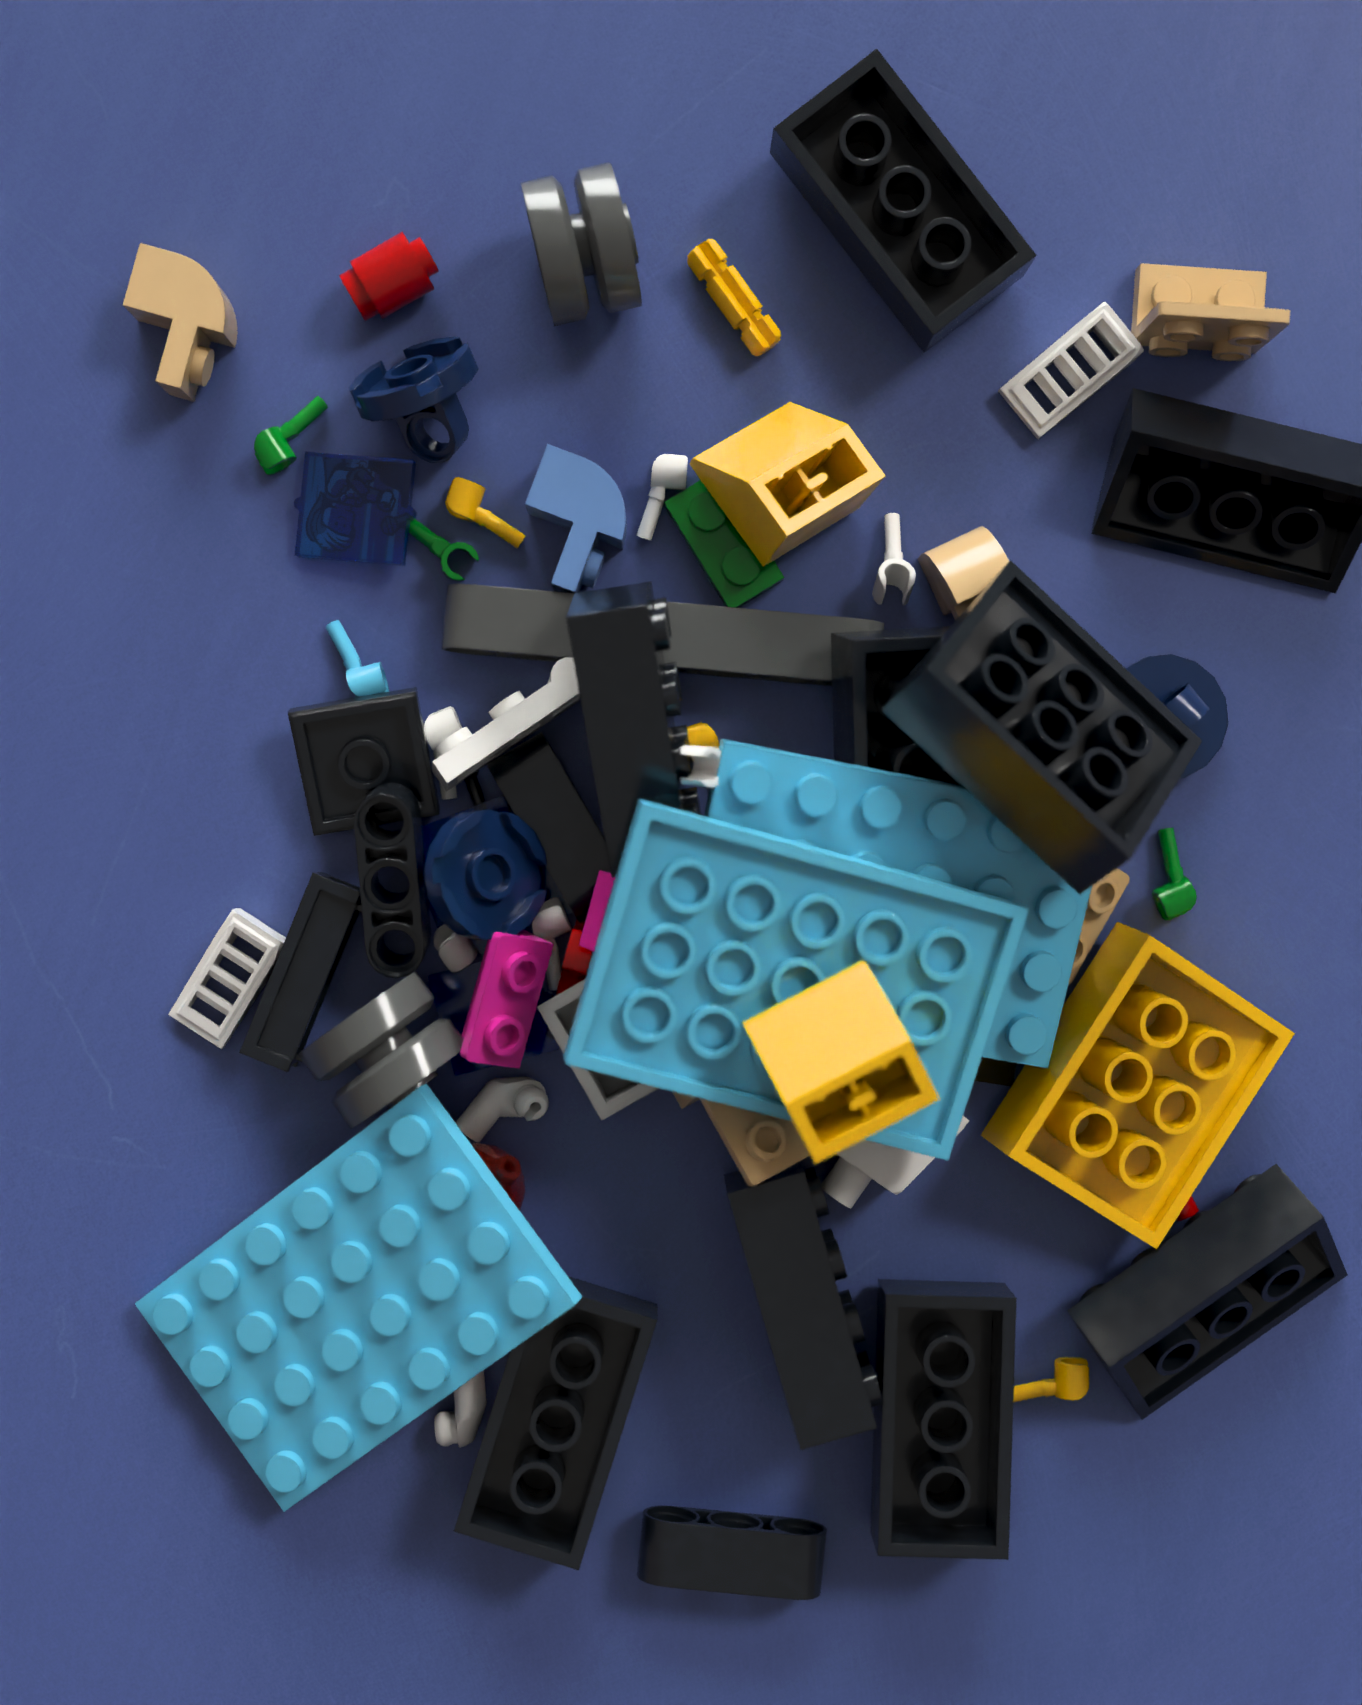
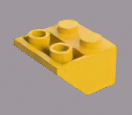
[689,402,885,567]
[742,960,940,1164]

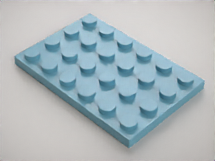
[704,739,1092,1069]
[563,799,1029,1161]
[135,1083,582,1512]

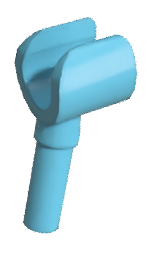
[326,620,390,697]

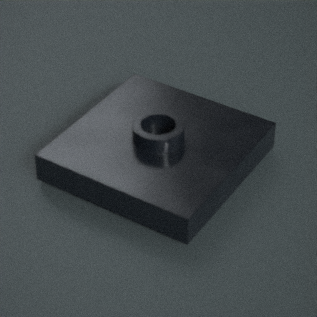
[288,687,440,836]

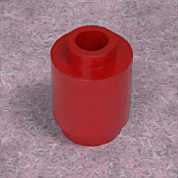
[339,232,439,321]

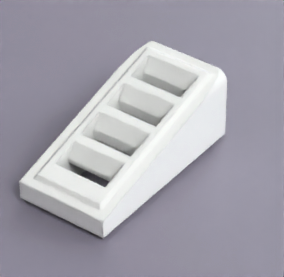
[998,302,1144,440]
[168,908,286,1049]

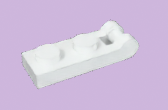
[432,657,580,792]

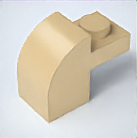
[123,243,237,402]
[918,526,1009,621]

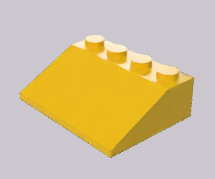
[980,922,1295,1249]

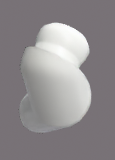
[455,1077,549,1143]
[434,1370,487,1448]

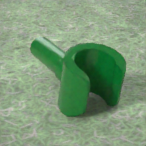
[254,396,328,475]
[399,513,479,581]
[1152,828,1197,921]

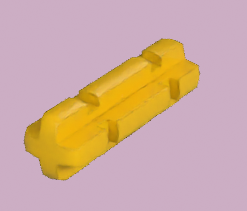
[687,239,781,357]

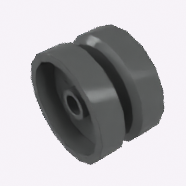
[521,162,642,327]
[298,971,464,1129]

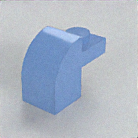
[525,444,627,593]

